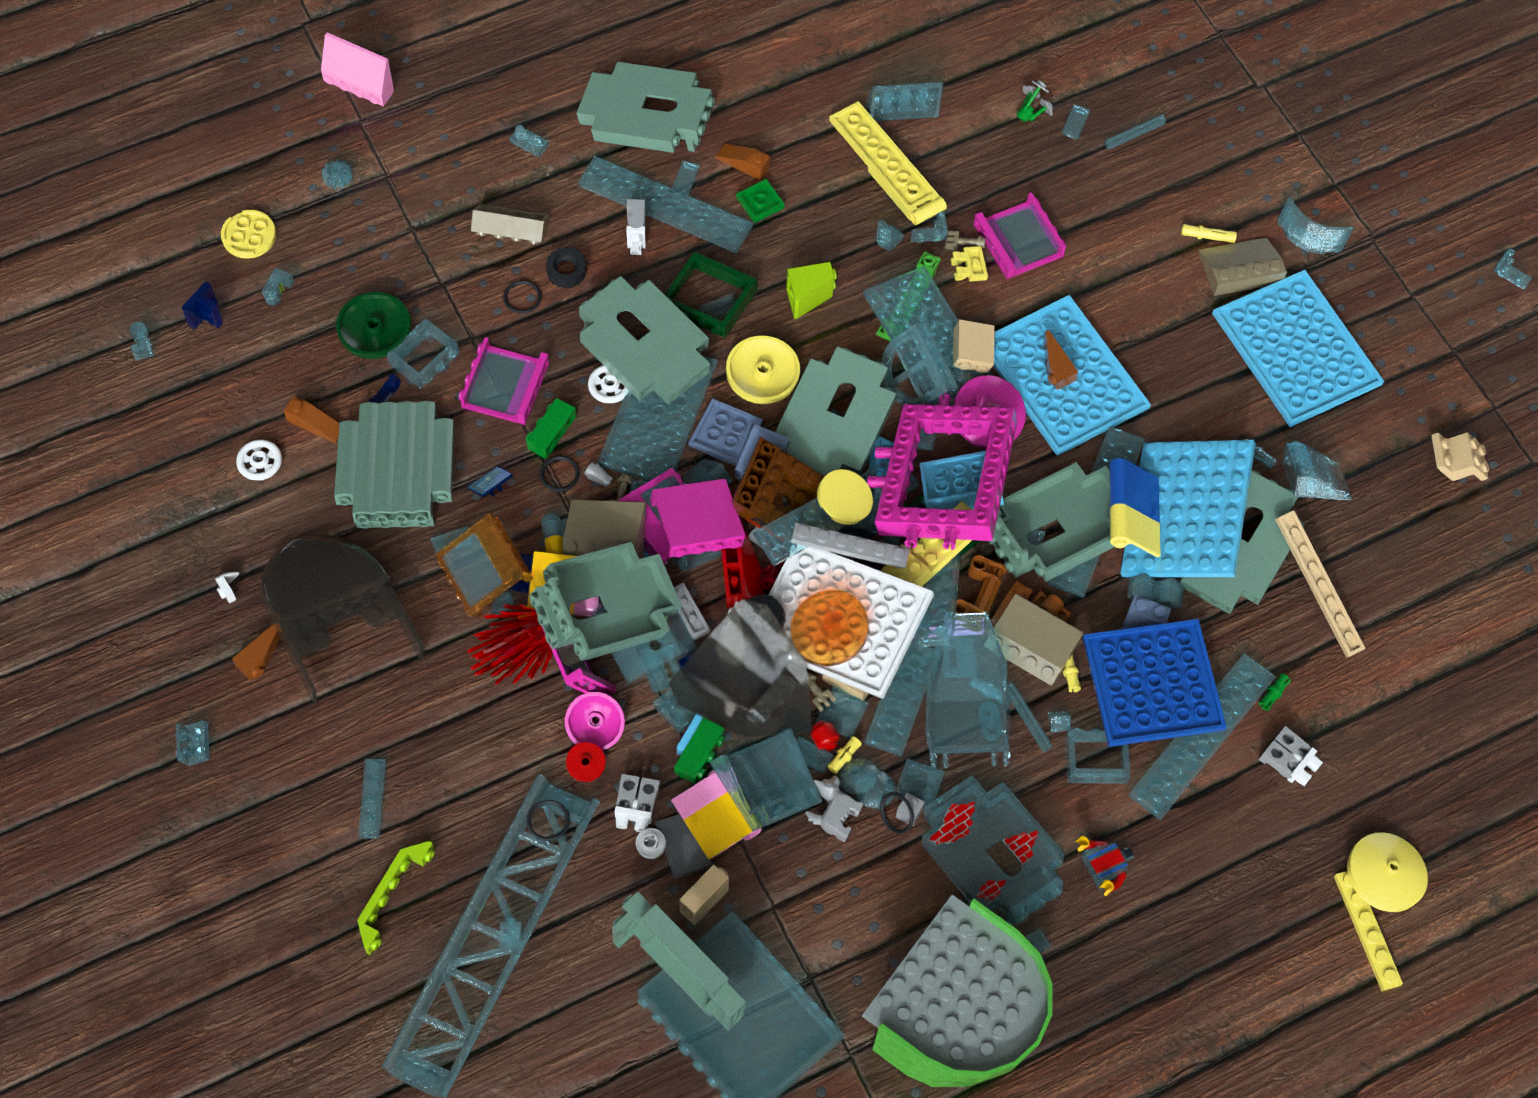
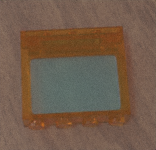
[436,513,533,619]

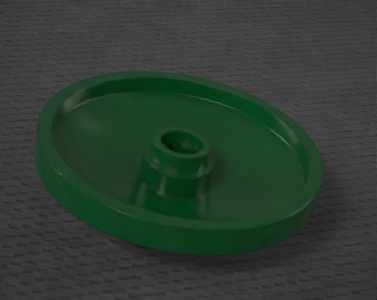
[336,292,411,359]

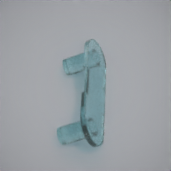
[677,550,721,571]

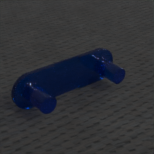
[369,374,401,404]

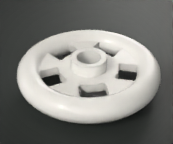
[588,365,630,403]
[236,440,282,480]

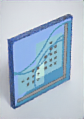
[467,466,513,497]

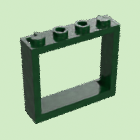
[664,252,758,338]

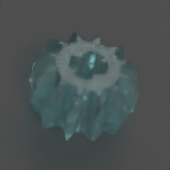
[321,159,352,190]

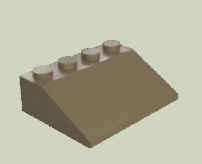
[1198,238,1287,296]
[563,500,646,559]
[984,594,1084,686]

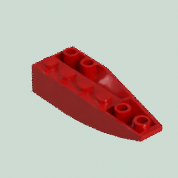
[720,517,764,608]

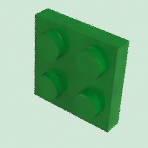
[736,179,785,223]

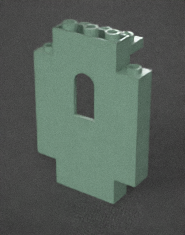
[577,62,715,153]
[579,276,710,405]
[775,347,896,476]
[988,462,1115,582]
[1179,470,1305,614]
[529,542,682,662]
[612,892,746,1031]

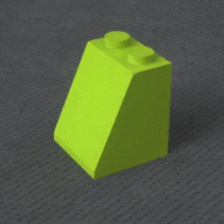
[786,262,837,319]

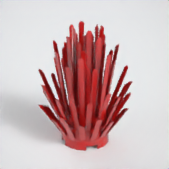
[467,604,553,684]

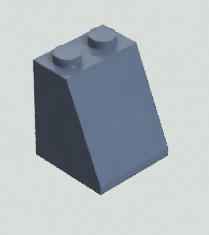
[735,424,789,482]

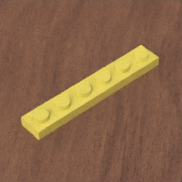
[1334,871,1403,991]

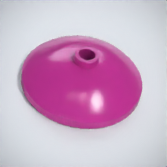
[565,692,625,751]

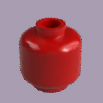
[810,720,840,751]

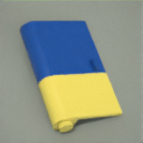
[1109,458,1161,557]

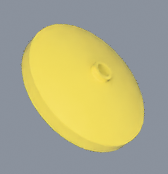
[726,336,800,404]
[1347,833,1428,912]

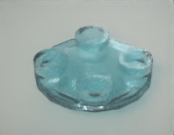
[855,770,895,810]

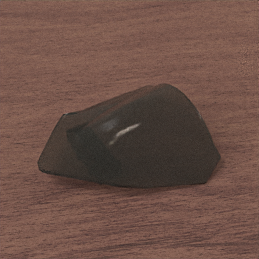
[669,598,811,737]

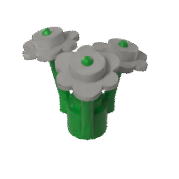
[1016,80,1053,123]

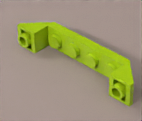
[357,841,435,955]

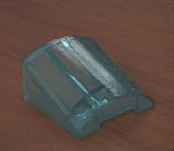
[709,728,822,831]

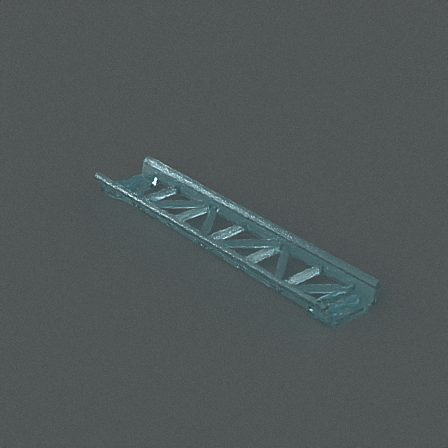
[382,774,600,1098]

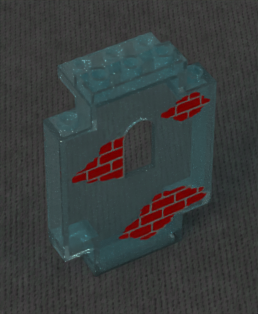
[922,776,1064,925]

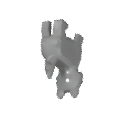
[805,776,864,842]

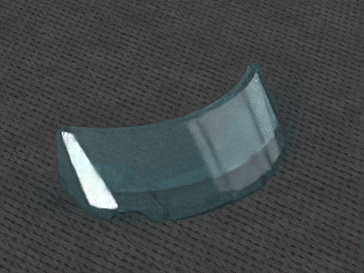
[1277,196,1354,254]

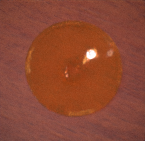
[791,590,870,666]

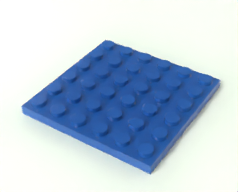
[1083,619,1227,747]

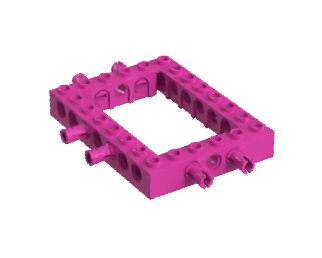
[867,394,1017,550]

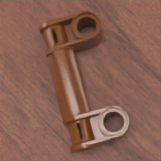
[948,555,1007,632]

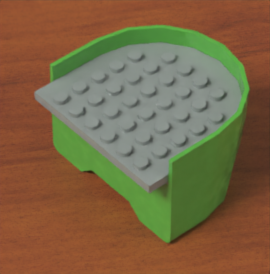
[862,895,1052,1087]

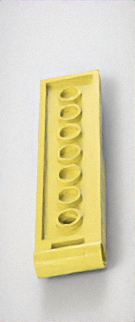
[829,101,947,225]
[880,501,973,587]

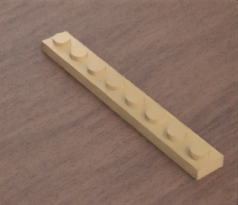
[1275,510,1366,658]

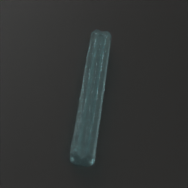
[1104,115,1166,149]
[1004,683,1052,752]

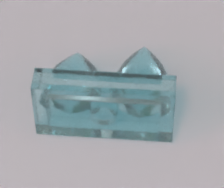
[509,125,549,157]

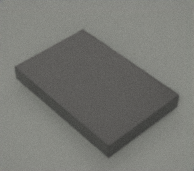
[655,814,713,879]

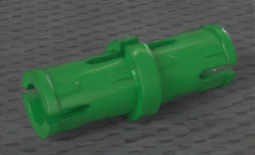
[1258,673,1291,711]

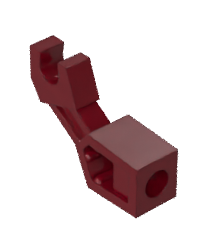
[759,548,792,591]

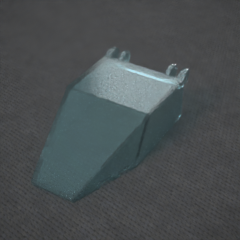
[926,613,1010,768]

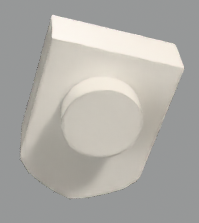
[215,572,239,603]

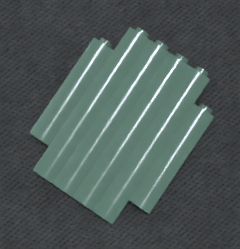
[334,401,455,529]

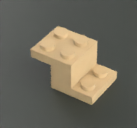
[1432,432,1489,481]

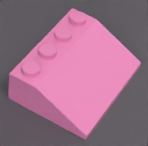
[321,33,394,106]

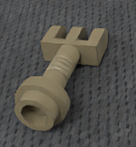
[945,231,985,250]
[609,474,632,501]
[801,672,837,712]

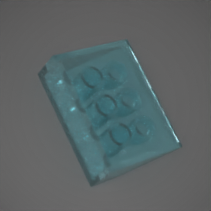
[867,82,943,121]
[1283,441,1352,501]

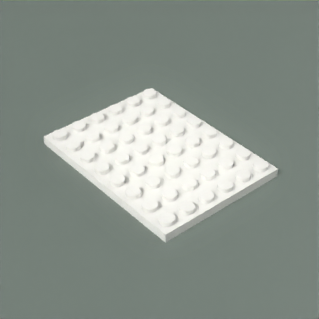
[746,544,934,699]

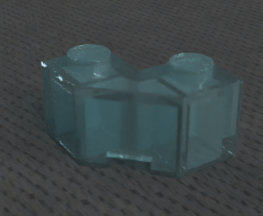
[1127,573,1184,609]

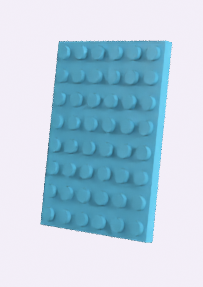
[1212,270,1384,427]
[993,295,1151,456]
[1120,440,1255,577]

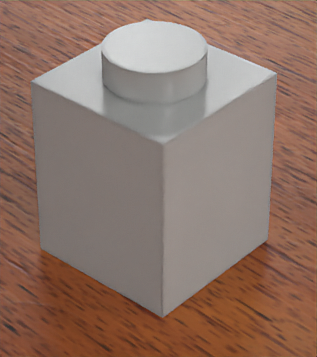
[896,793,925,827]

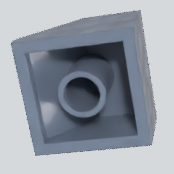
[1122,595,1171,629]

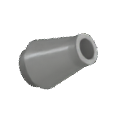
[584,462,613,487]

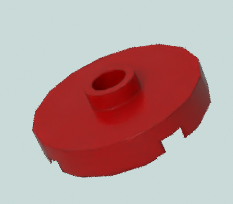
[566,742,606,782]

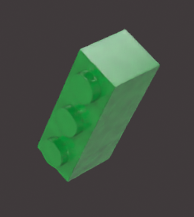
[526,398,577,459]
[674,718,726,785]

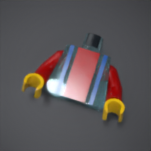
[1075,836,1134,896]

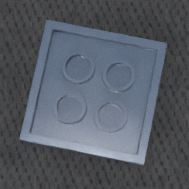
[688,398,763,466]

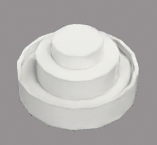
[636,828,666,859]

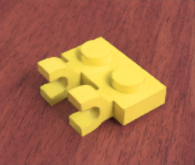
[951,246,988,281]

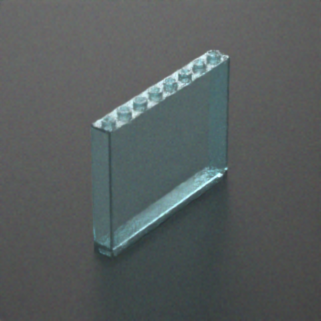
[637,911,844,1098]

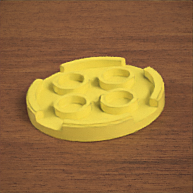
[221,210,276,258]
[817,469,873,525]

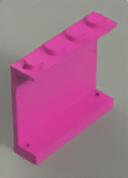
[650,479,745,558]

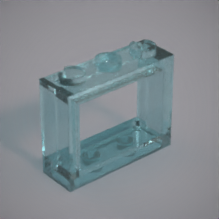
[387,318,459,389]
[1065,729,1130,784]

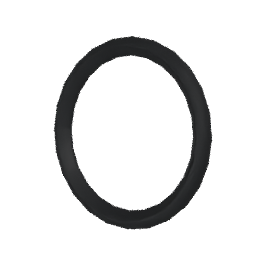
[503,280,542,314]
[540,456,580,492]
[880,792,914,834]
[527,800,570,841]

